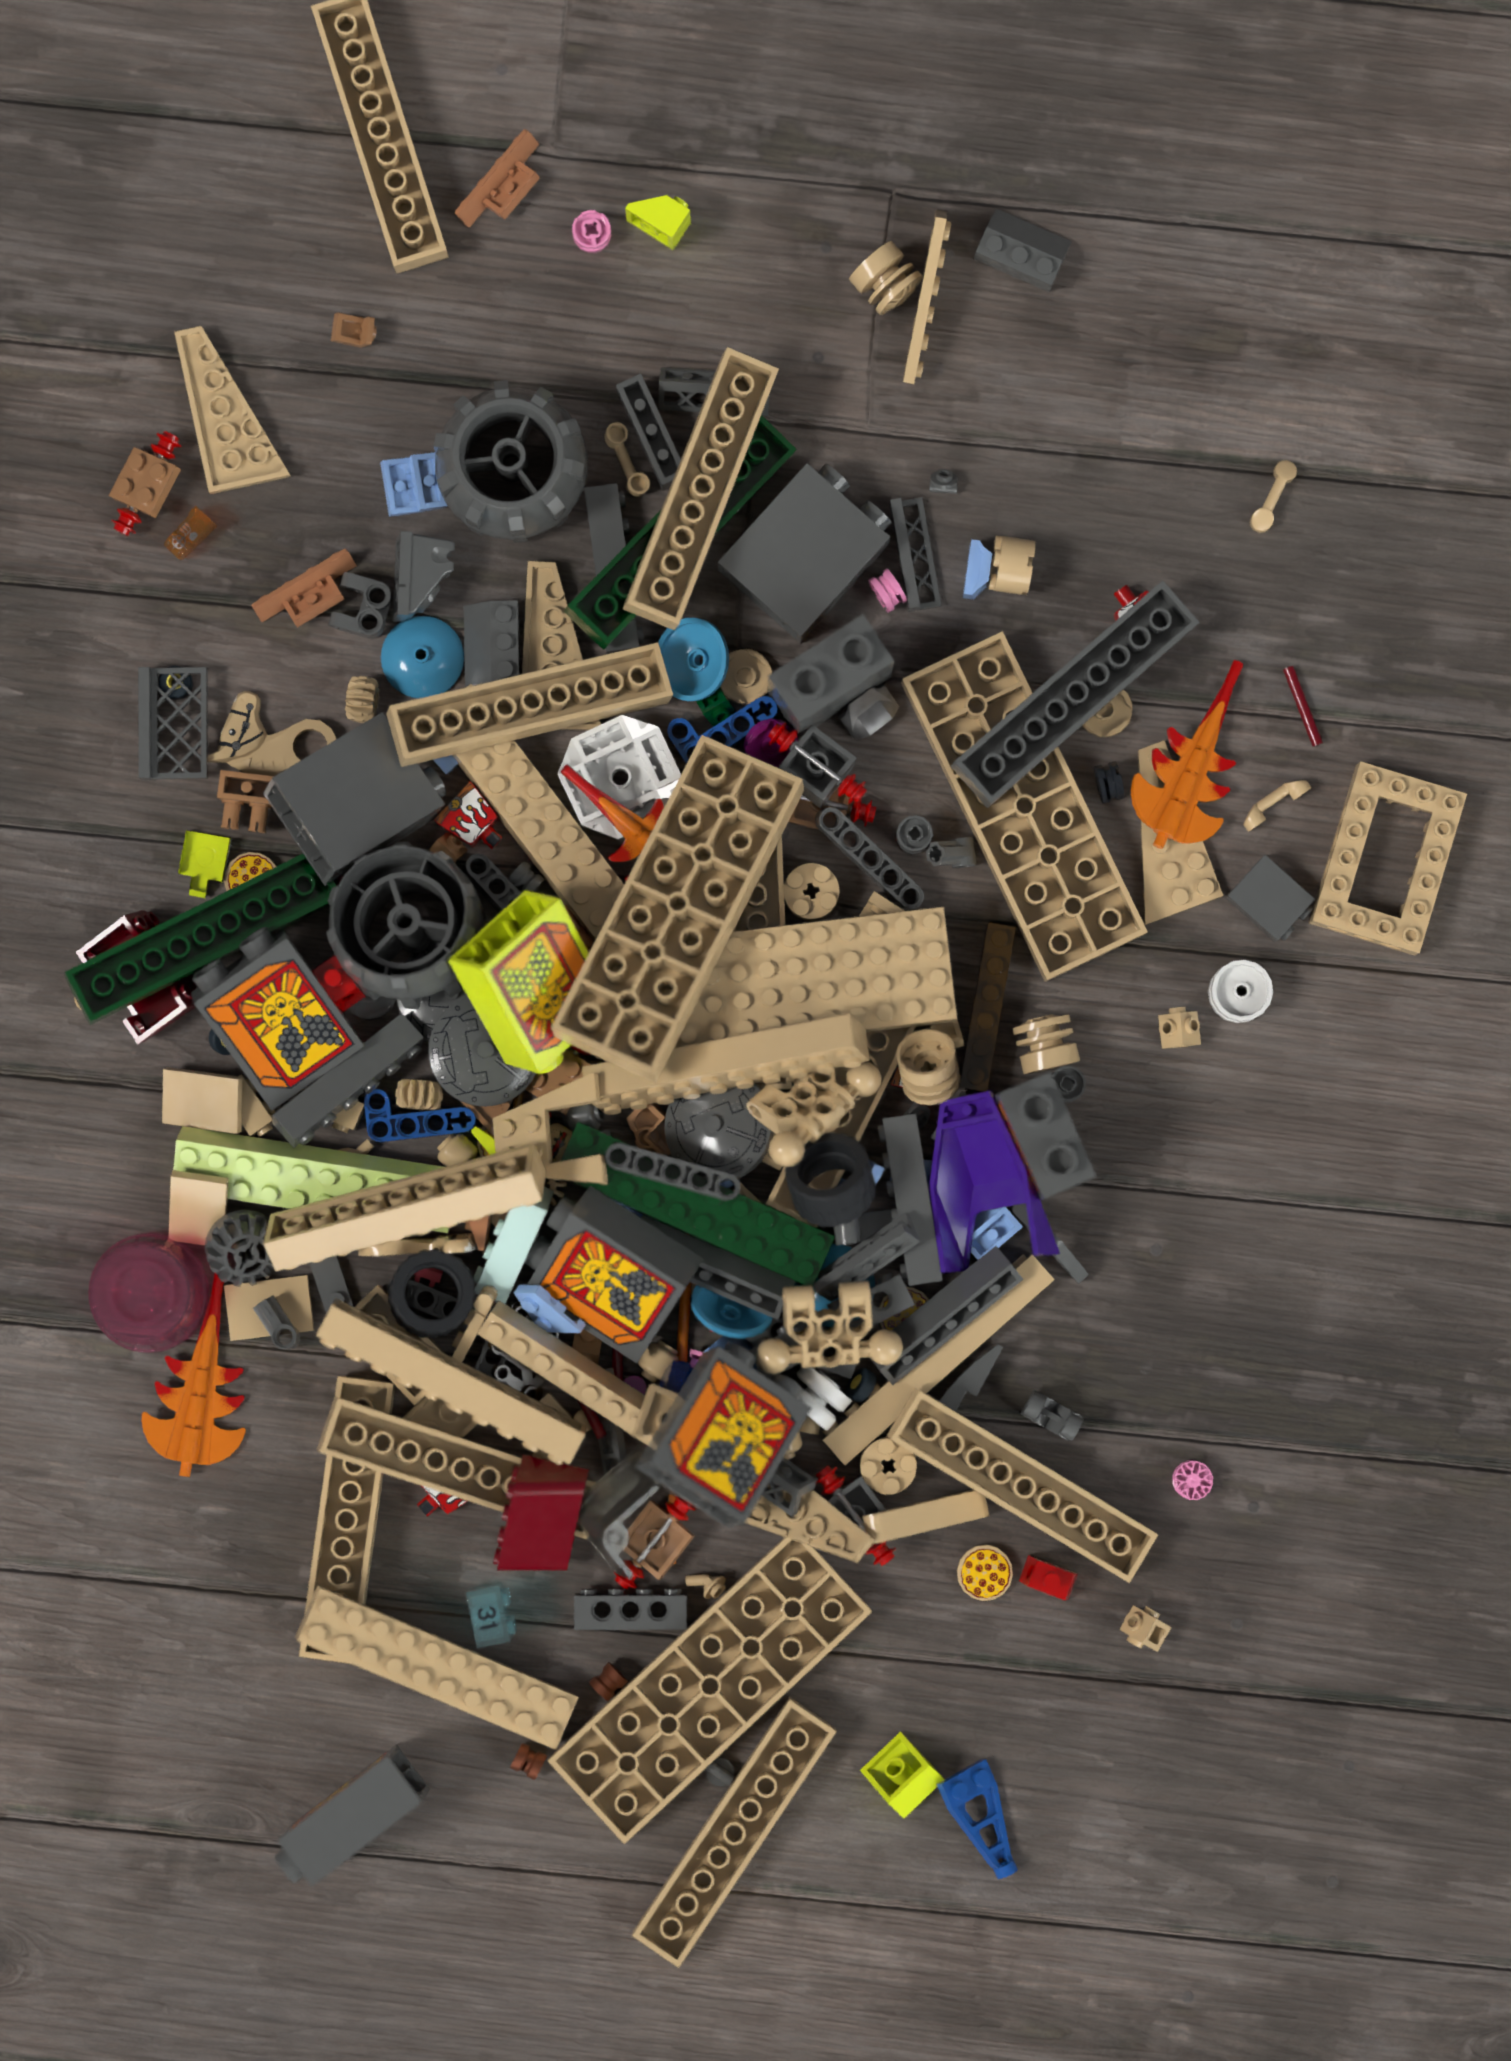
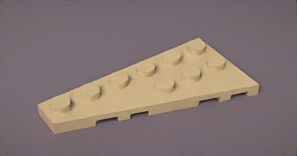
[903,210,951,384]
[174,326,291,494]
[522,561,601,731]
[1138,740,1223,925]
[745,1483,875,1563]

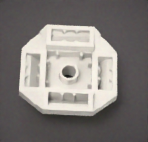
[558,715,681,840]

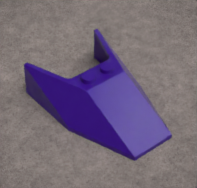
[929,1091,1060,1273]

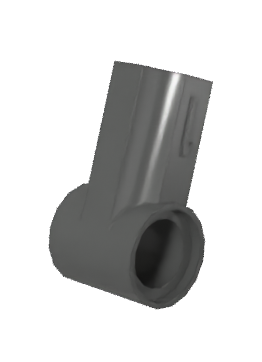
[926,837,977,868]
[253,1295,300,1350]

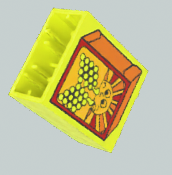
[448,890,589,1074]

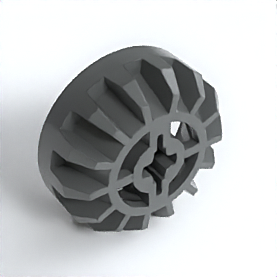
[205,1210,274,1287]

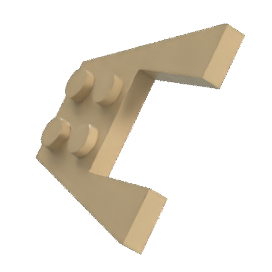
[493,1073,607,1185]

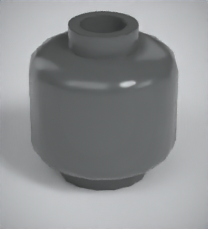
[562,1104,605,1132]

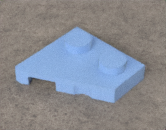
[514,1285,586,1333]

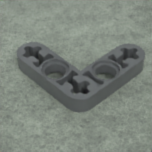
[1008,1204,1089,1284]

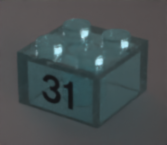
[466,1582,517,1648]

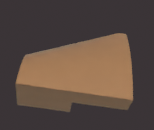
[627,1103,671,1157]

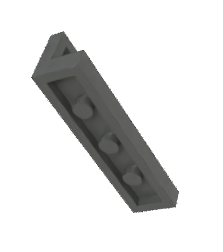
[658,367,770,416]
[889,497,941,612]
[813,1213,920,1302]
[762,1457,817,1516]

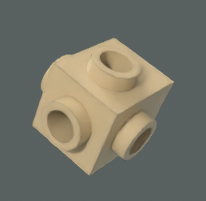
[1158,1007,1201,1049]
[1119,1605,1172,1652]

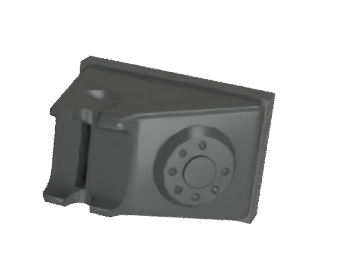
[393,531,455,622]

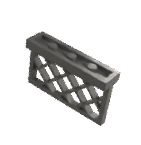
[138,667,208,781]

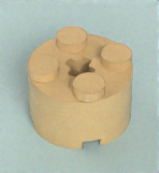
[988,536,1035,595]
[784,863,839,921]
[860,1437,917,1494]

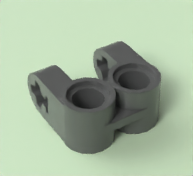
[328,572,393,639]
[1020,1389,1084,1441]

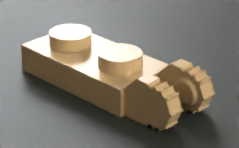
[452,1285,498,1363]

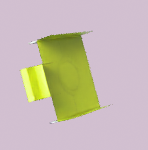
[178,830,232,899]

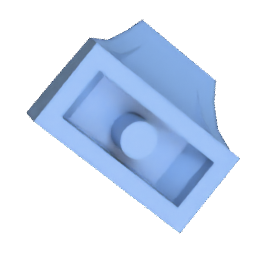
[963,539,992,600]
[971,1207,1023,1260]

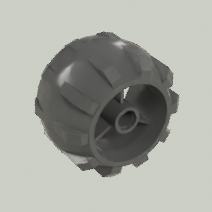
[433,380,588,543]
[327,842,487,1009]

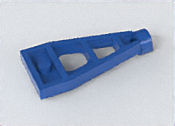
[937,1759,1018,1879]

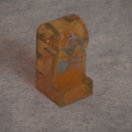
[164,506,217,561]

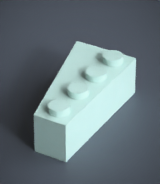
[473,1187,554,1304]

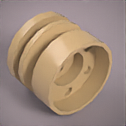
[849,241,923,316]
[1013,1014,1080,1075]
[896,1029,961,1105]

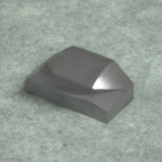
[838,683,899,740]

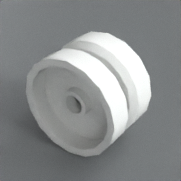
[1208,960,1273,1023]
[797,1367,852,1431]

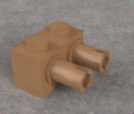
[217,770,274,833]

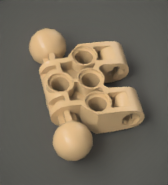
[746,1062,882,1167]
[755,1281,903,1374]

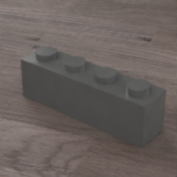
[616,374,681,491]

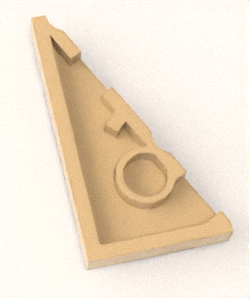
[631,1384,678,1437]

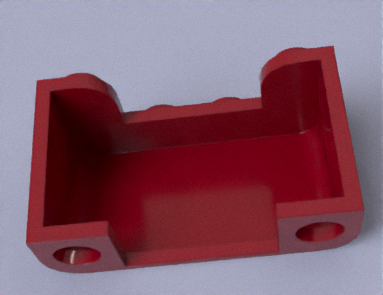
[76,910,198,1044]
[493,1455,589,1571]

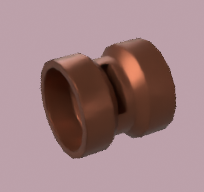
[589,1662,628,1702]
[510,1743,547,1781]

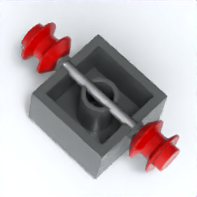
[768,722,867,809]
[815,1465,896,1566]

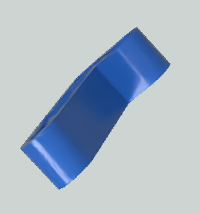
[667,696,777,764]
[364,1089,477,1143]

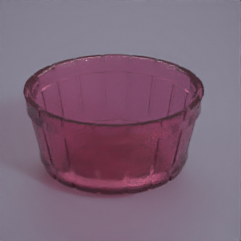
[88,1233,209,1353]

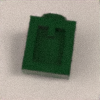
[696,687,736,726]

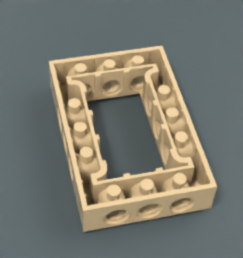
[1309,761,1467,956]

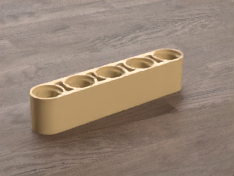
[862,1490,990,1544]

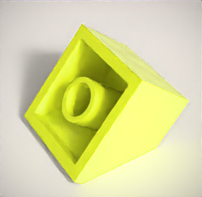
[625,195,691,250]
[860,1732,945,1818]

